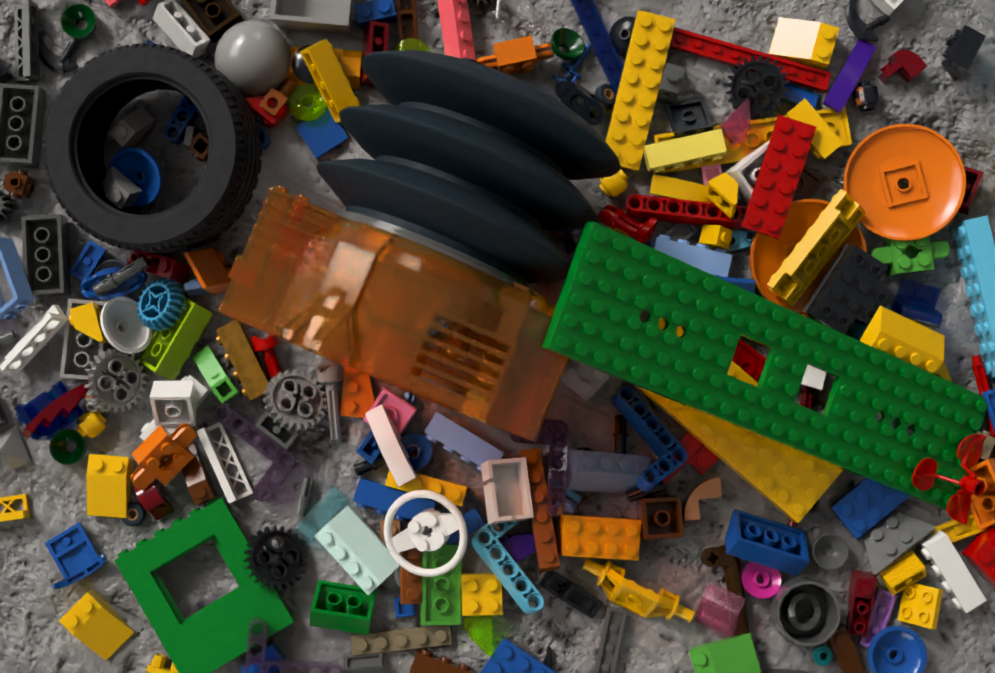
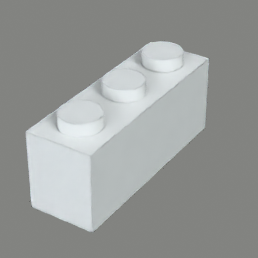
[152,0,210,58]

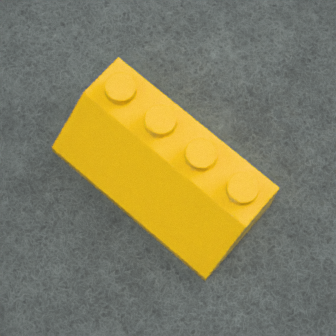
[860,305,945,375]

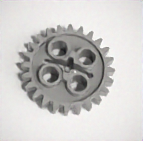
[84,348,147,413]
[263,369,327,432]

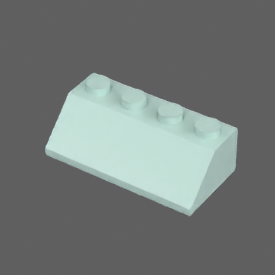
[315,505,400,595]

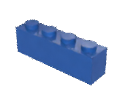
[353,478,437,521]

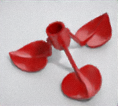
[912,434,987,525]

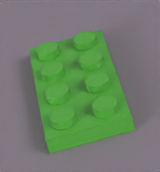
[420,544,462,625]

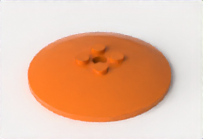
[843,124,966,241]
[749,199,867,317]

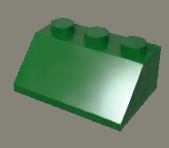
[310,580,377,635]

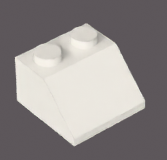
[150,381,197,426]

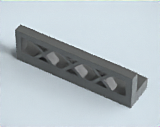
[14,0,40,83]

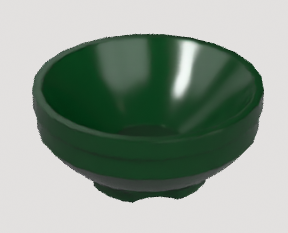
[61,3,97,39]
[550,28,585,61]
[49,429,87,465]

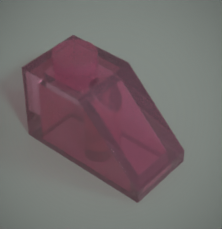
[718,99,751,146]

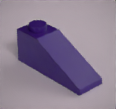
[499,531,557,562]

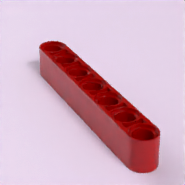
[625,194,748,231]

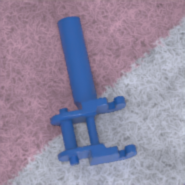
[552,43,592,83]

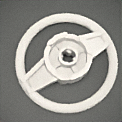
[384,490,468,577]

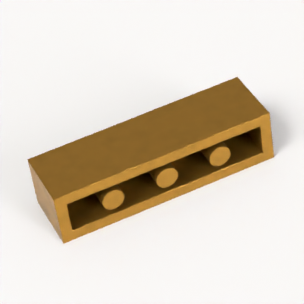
[216,319,270,401]

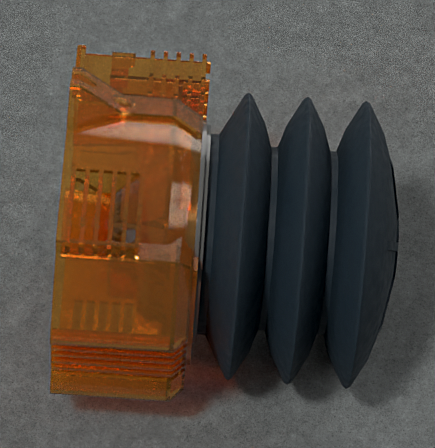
[217,50,621,442]

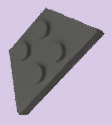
[863,510,935,577]

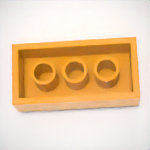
[556,514,641,561]

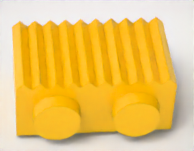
[879,550,927,595]

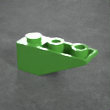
[192,345,242,404]

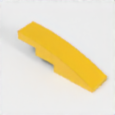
[649,174,713,203]

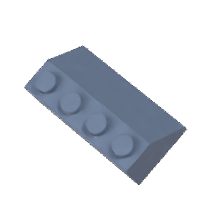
[565,449,650,494]

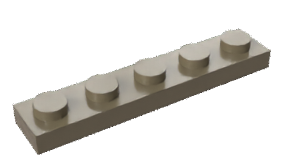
[351,625,452,656]

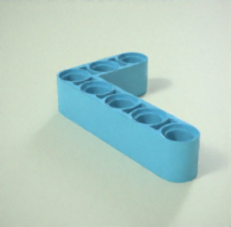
[471,521,544,615]

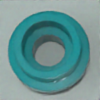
[812,645,833,666]

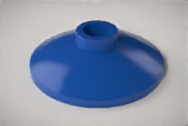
[400,433,432,471]

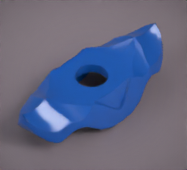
[80,267,148,300]

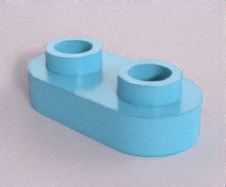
[727,230,756,252]

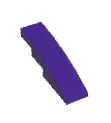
[823,39,876,113]

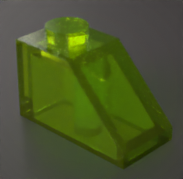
[464,615,492,656]

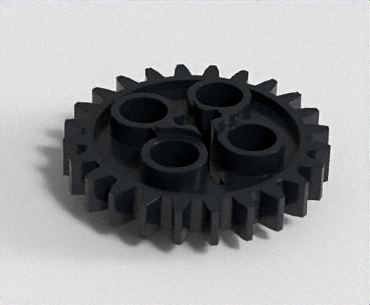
[726,55,790,119]
[243,525,309,591]

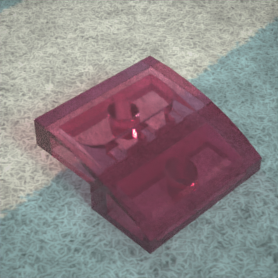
[695,582,746,638]

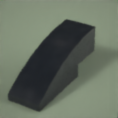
[539,570,604,619]

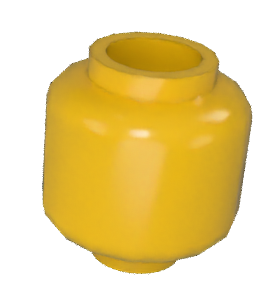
[599,169,628,197]
[76,410,106,438]

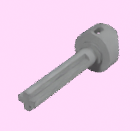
[317,365,344,440]

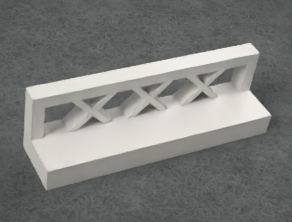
[0,304,68,373]
[197,421,254,504]

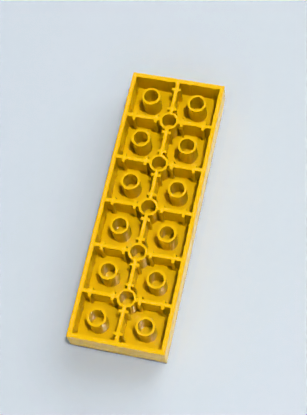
[635,318,844,523]

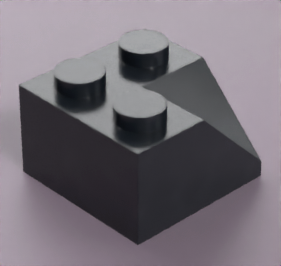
[941,25,986,80]

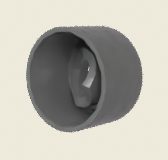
[770,578,841,646]

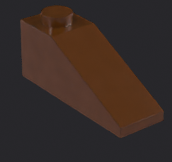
[182,442,218,505]
[826,623,865,673]

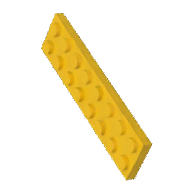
[605,10,676,171]

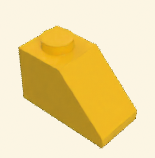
[705,172,739,219]
[69,302,108,343]

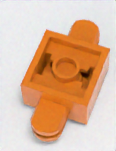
[476,36,555,76]
[130,423,196,490]

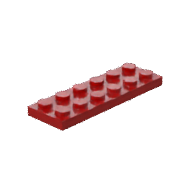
[740,115,817,240]

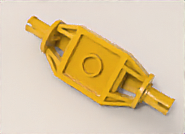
[582,558,695,623]

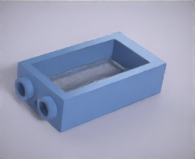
[0,238,34,321]

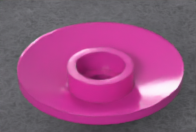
[742,562,781,599]

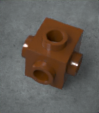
[188,132,209,162]
[3,169,36,199]

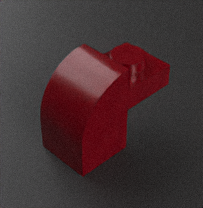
[878,50,927,83]
[134,478,174,521]

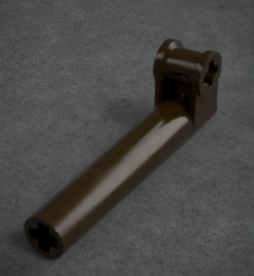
[700,545,750,636]

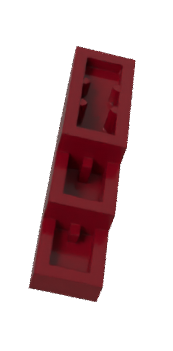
[22,381,89,439]

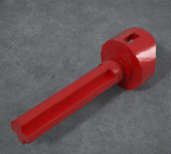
[250,330,286,405]

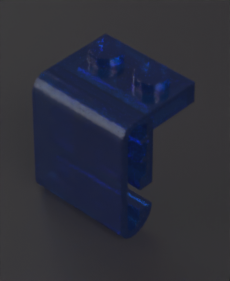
[892,278,942,328]
[14,381,84,441]

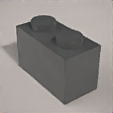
[255,410,301,450]

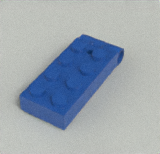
[829,478,910,539]

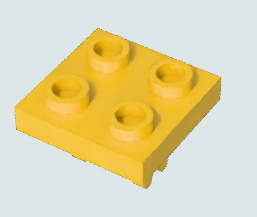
[898,583,943,630]

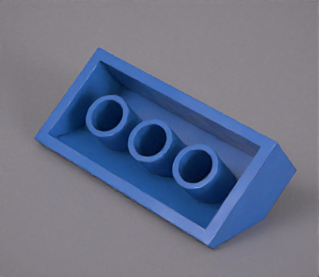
[725,509,809,576]

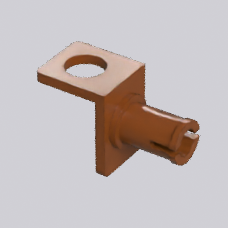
[259,77,298,116]

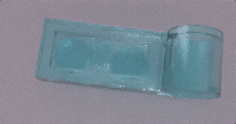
[294,486,348,544]

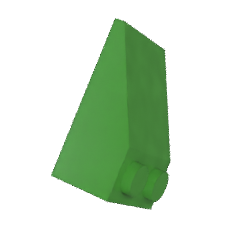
[689,632,762,673]

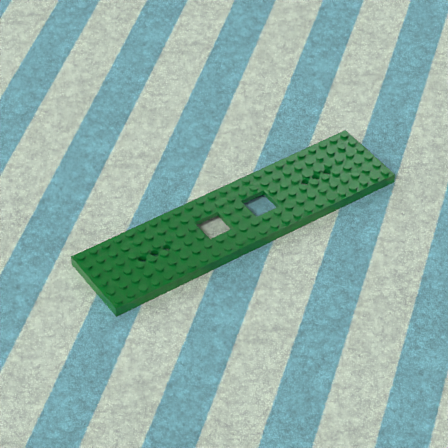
[541,222,987,510]

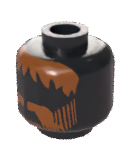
[852,82,880,112]

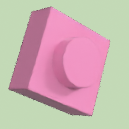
[700,164,722,186]

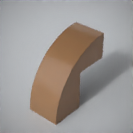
[682,477,722,521]

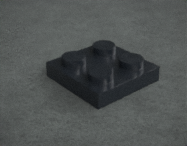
[665,98,713,138]

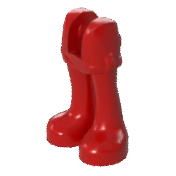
[598,205,658,244]

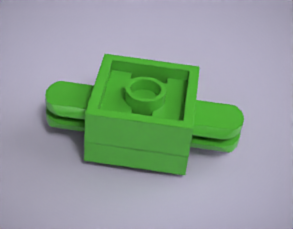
[870,236,950,277]

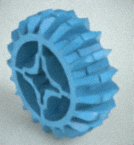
[136,278,186,331]

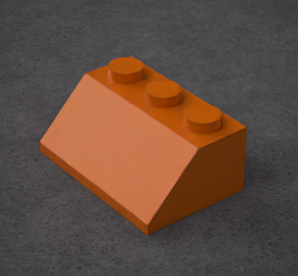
[961,459,995,530]

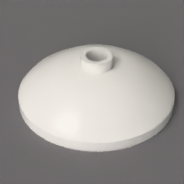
[100,296,152,354]

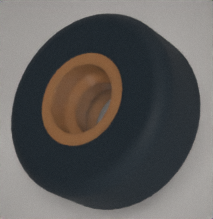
[595,84,617,108]
[121,502,146,526]

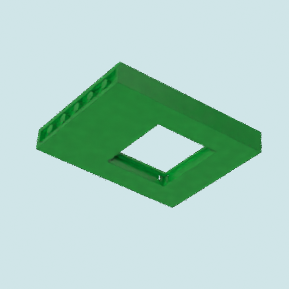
[114,497,294,673]

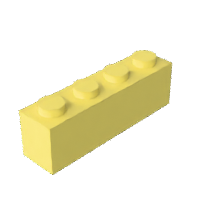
[643,129,727,174]

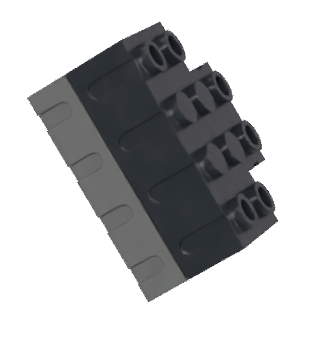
[801,244,894,334]

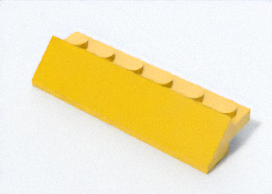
[767,189,866,307]

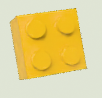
[461,572,503,616]

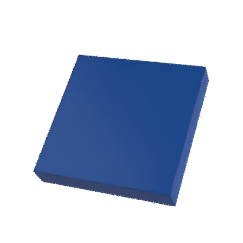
[295,106,349,159]

